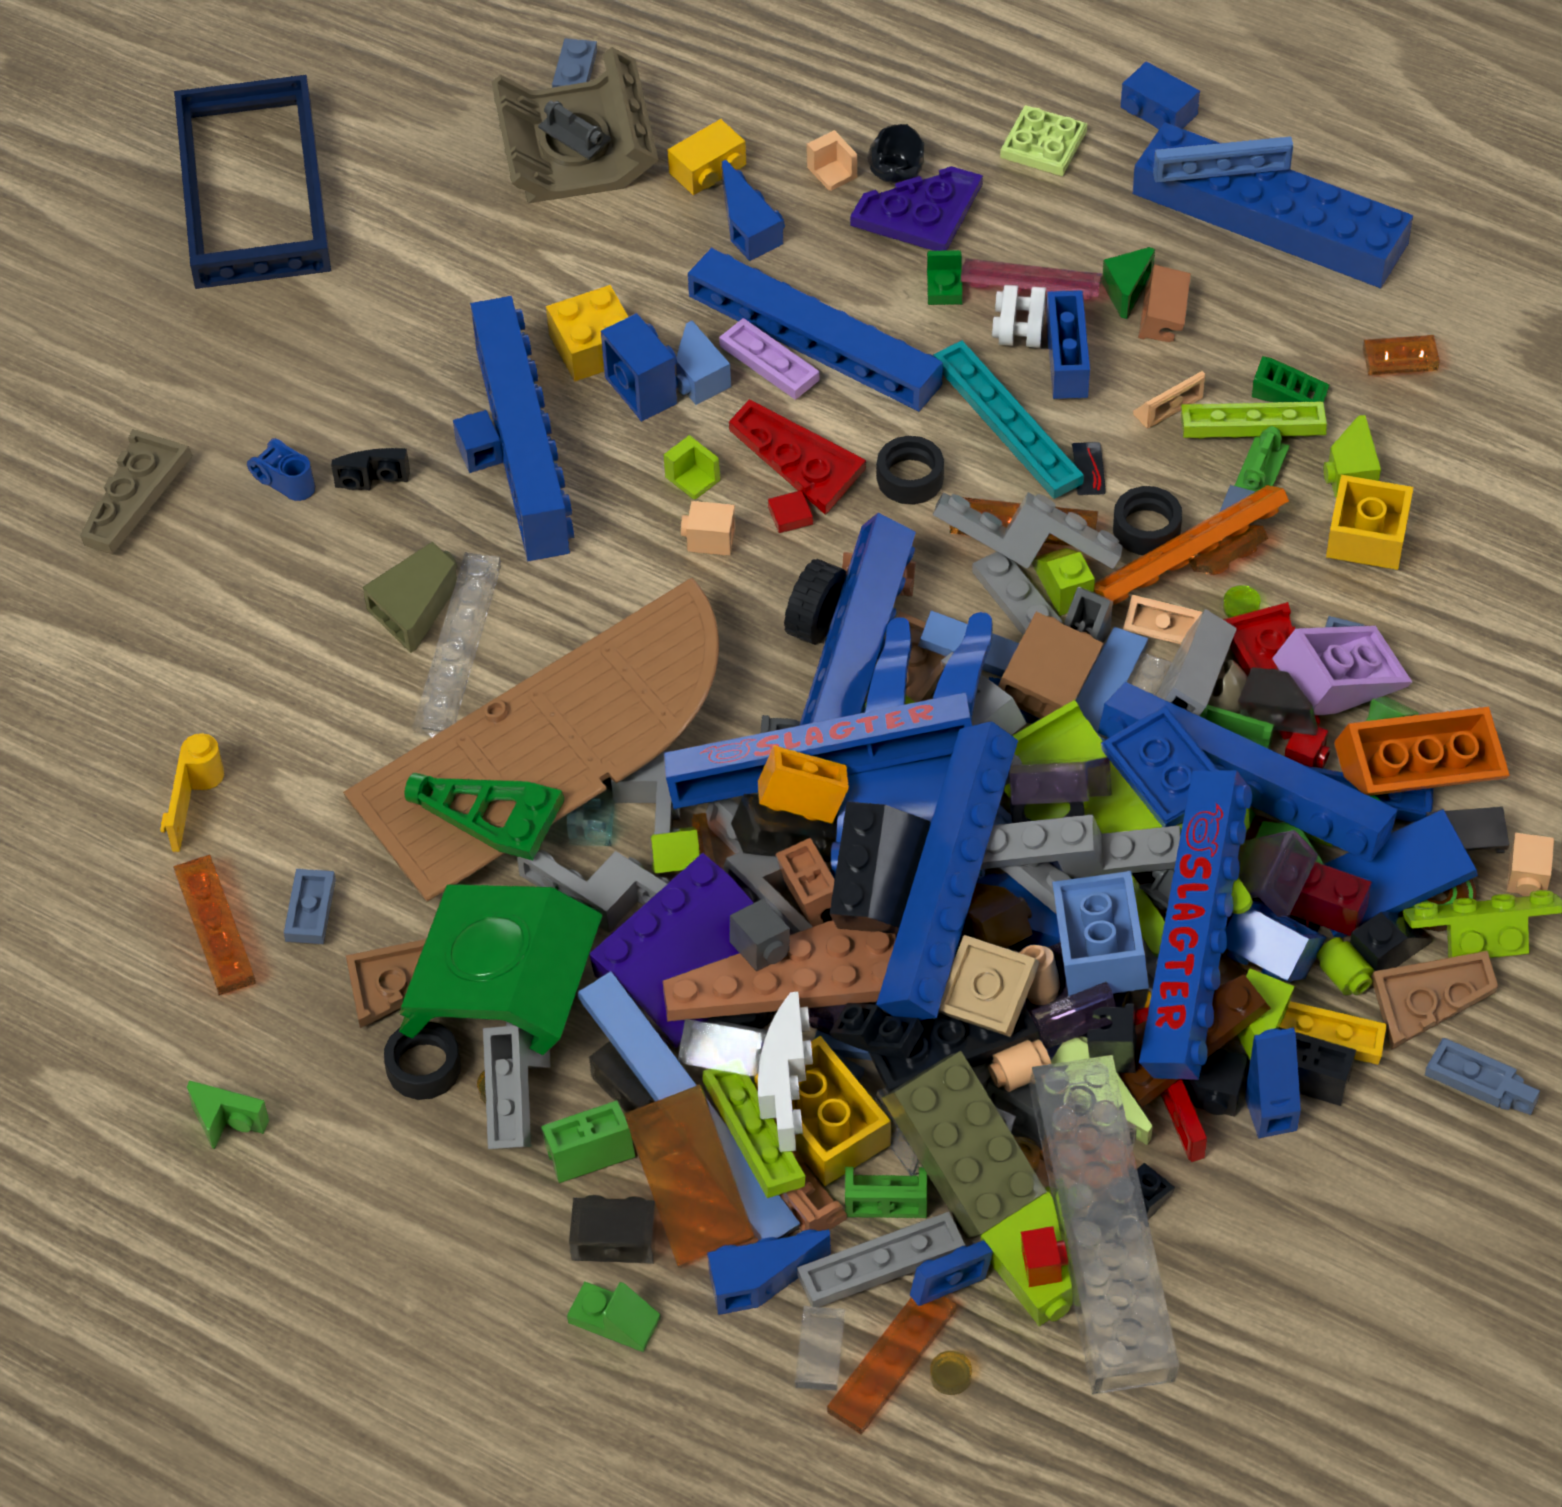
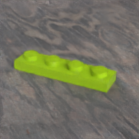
[1181,402,1327,439]
[702,1060,806,1198]

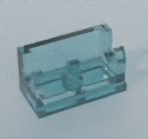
[567,777,615,846]

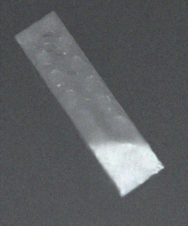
[1029,1055,1179,1395]

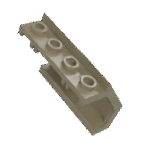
[492,47,659,203]

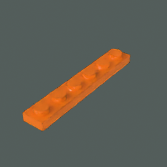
[1094,485,1289,605]

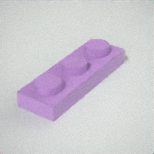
[719,318,820,400]

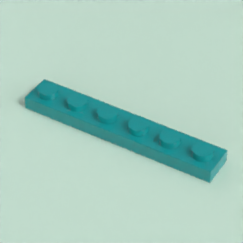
[933,340,1084,499]

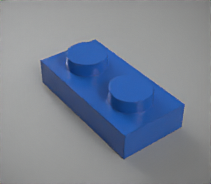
[910,1240,993,1306]

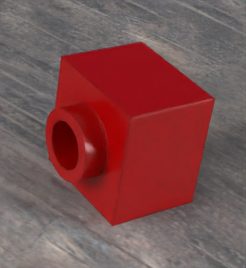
[1284,720,1331,769]
[1020,1226,1068,1287]

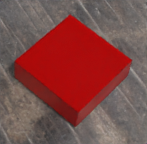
[768,490,813,533]

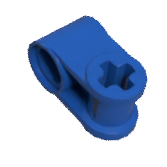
[247,438,316,501]

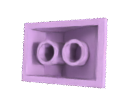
[1272,626,1412,716]

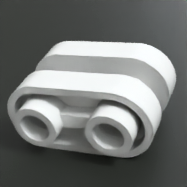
[992,285,1046,348]

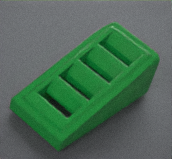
[1251,356,1330,403]

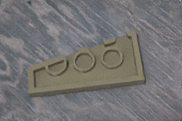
[80,429,193,555]

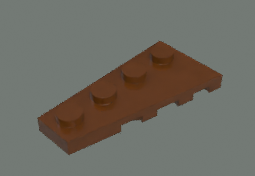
[1117,974,1271,1107]

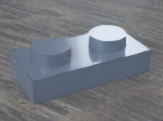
[552,38,597,88]
[284,869,336,944]

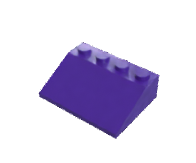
[589,853,753,1048]

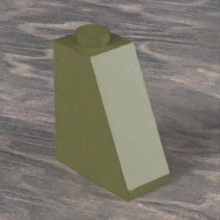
[363,542,458,653]

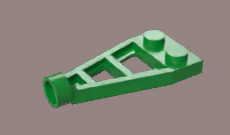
[404,772,565,861]

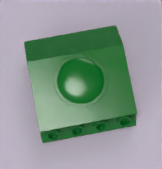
[399,884,603,1055]

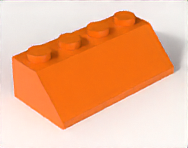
[1334,706,1510,796]

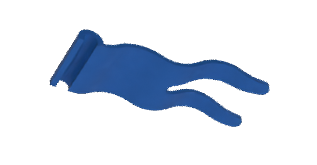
[831,612,993,879]

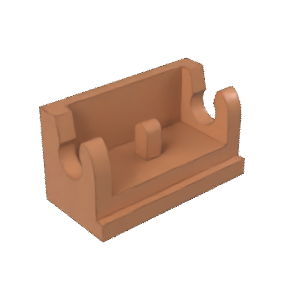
[1138,264,1191,342]
[776,838,835,927]
[779,1149,847,1232]

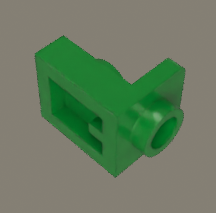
[927,250,963,305]

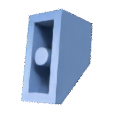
[676,321,731,405]

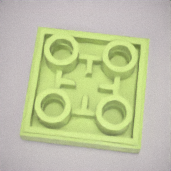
[1000,105,1087,176]

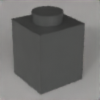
[730,899,790,972]

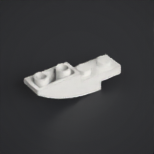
[758,992,813,1152]

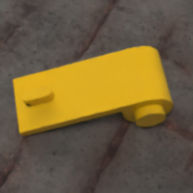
[160,733,224,852]

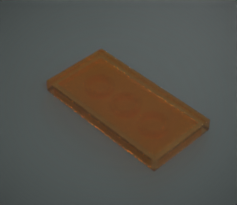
[624,1084,756,1268]

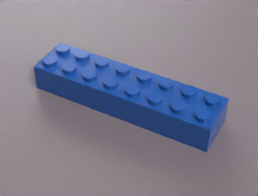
[1132,122,1413,289]
[470,296,575,562]

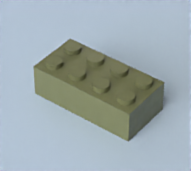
[882,1051,1047,1238]

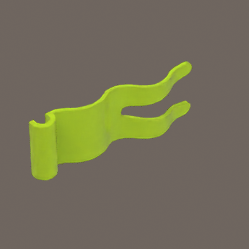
[1004,700,1252,957]

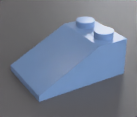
[1052,871,1149,999]

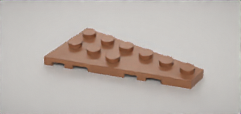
[663,920,896,1021]

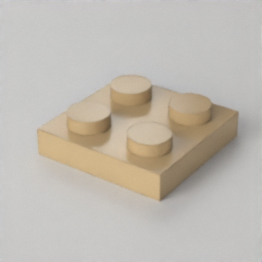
[938,935,1040,1037]

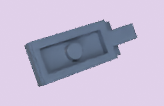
[1425,1038,1540,1115]

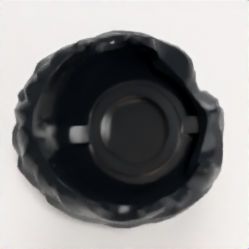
[867,124,924,184]

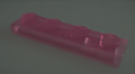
[961,258,1102,300]

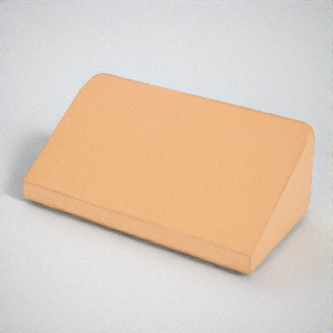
[1133,371,1205,429]
[1123,595,1202,645]

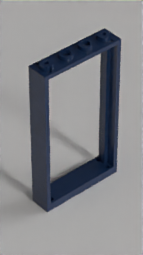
[174,75,331,289]

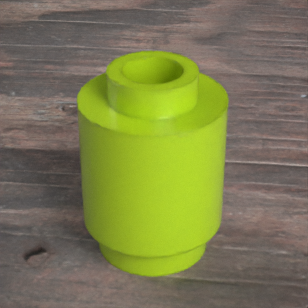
[1317,937,1374,995]

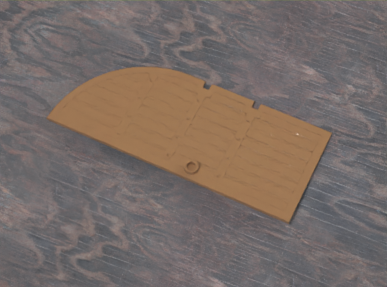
[343,578,719,902]

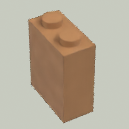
[998,611,1104,719]

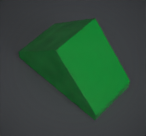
[1102,247,1155,319]

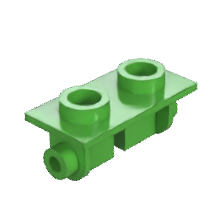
[1234,426,1290,492]

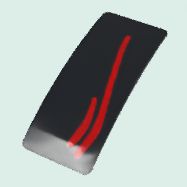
[1072,442,1106,495]

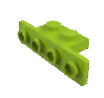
[1403,890,1562,958]

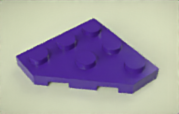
[850,166,983,251]

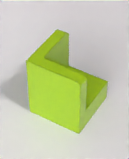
[663,435,720,499]
[651,827,700,873]

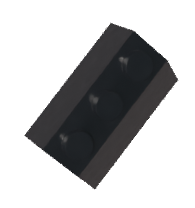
[830,801,931,934]

